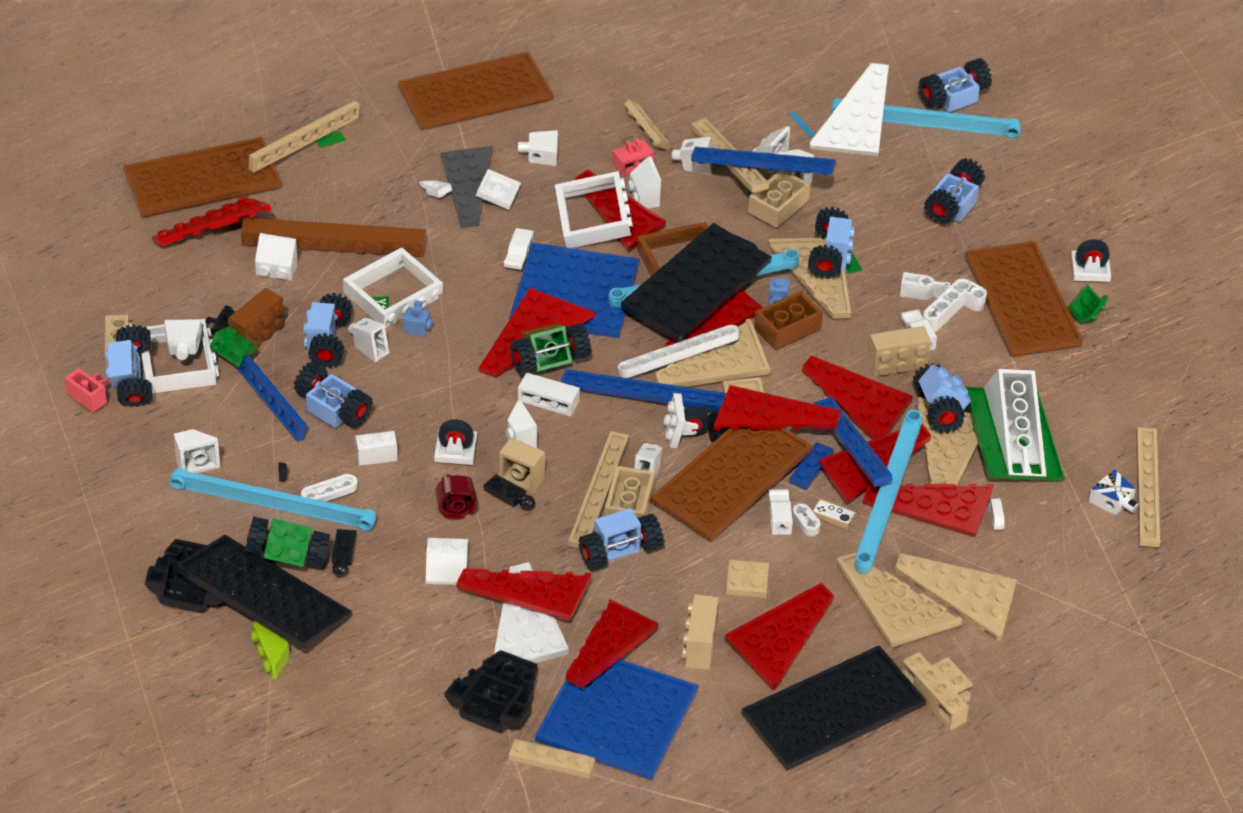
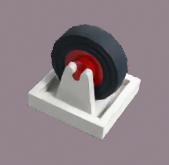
[1071,239,1111,282]
[664,393,710,448]
[434,419,477,465]

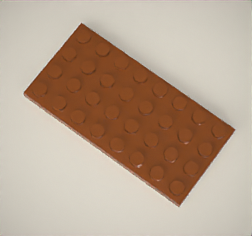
[398,51,553,129]
[123,137,282,217]
[965,241,1083,356]
[651,427,813,542]

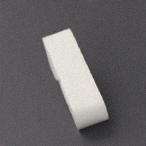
[923,278,987,332]

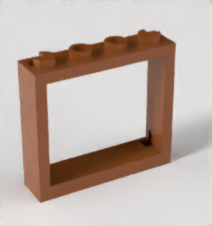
[637,222,709,276]

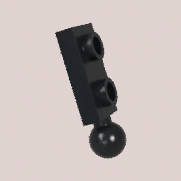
[483,474,535,511]
[331,529,357,577]

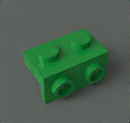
[1067,284,1108,324]
[210,327,258,367]

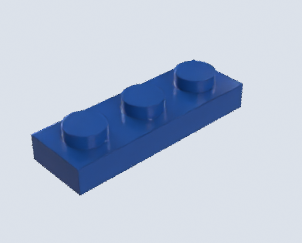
[789,442,834,490]

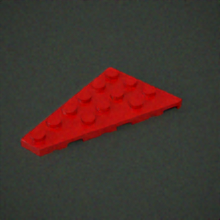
[479,288,595,378]
[802,355,913,440]
[725,583,834,690]

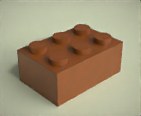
[228,288,284,346]
[754,291,823,349]

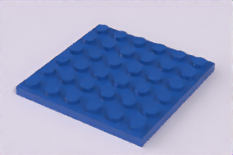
[509,242,640,338]
[535,659,698,780]

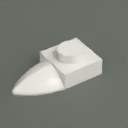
[420,180,452,198]

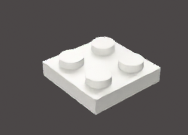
[476,169,521,209]

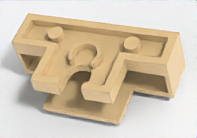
[901,652,973,730]

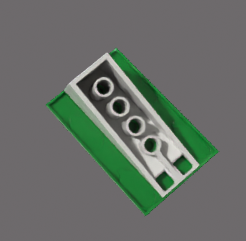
[965,369,1065,482]

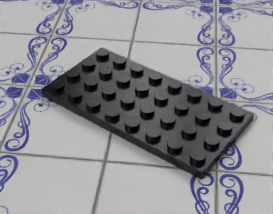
[621,223,772,343]
[174,535,352,649]
[741,645,926,770]

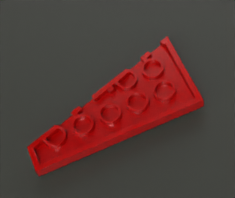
[152,196,272,246]
[819,423,931,505]
[863,484,994,537]
[456,568,592,621]
[565,599,658,688]

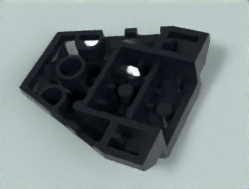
[145,539,224,612]
[444,650,538,733]

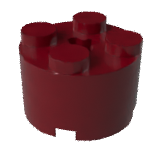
[435,475,478,520]

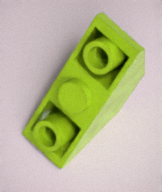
[250,621,290,680]

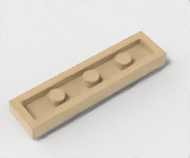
[624,99,672,151]
[508,739,595,779]

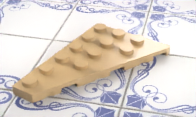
[768,238,851,319]
[655,319,770,387]
[917,397,979,486]
[836,553,962,648]
[895,553,1017,641]

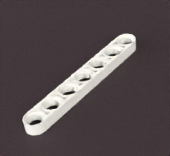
[617,325,740,378]

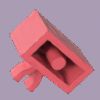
[612,138,654,176]
[65,368,108,413]

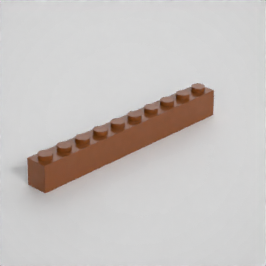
[241,218,426,257]

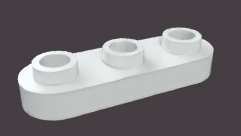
[301,474,358,502]

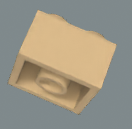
[499,438,545,494]

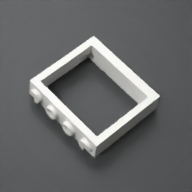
[555,171,633,248]
[343,247,443,328]
[140,319,219,393]

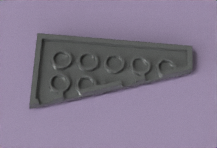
[441,146,493,228]

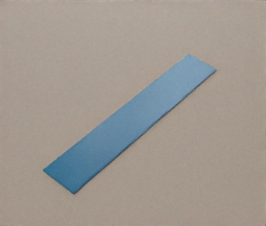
[789,111,815,138]

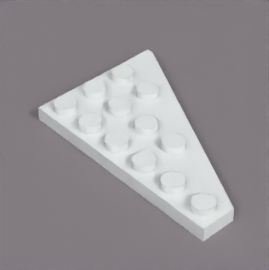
[810,63,889,156]
[494,562,569,663]

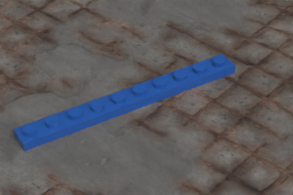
[561,369,726,411]

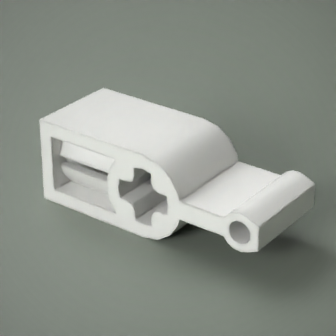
[504,228,534,270]
[900,272,950,300]
[901,309,937,350]
[768,489,793,535]

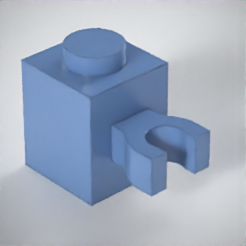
[768,277,790,305]
[403,300,433,337]

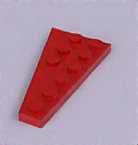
[575,169,666,252]
[665,289,763,347]
[714,385,841,430]

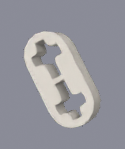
[989,498,1004,530]
[792,504,820,536]

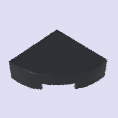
[278,462,287,482]

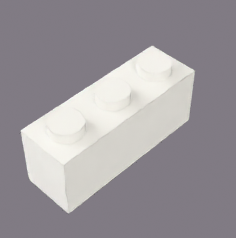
[518,373,580,416]

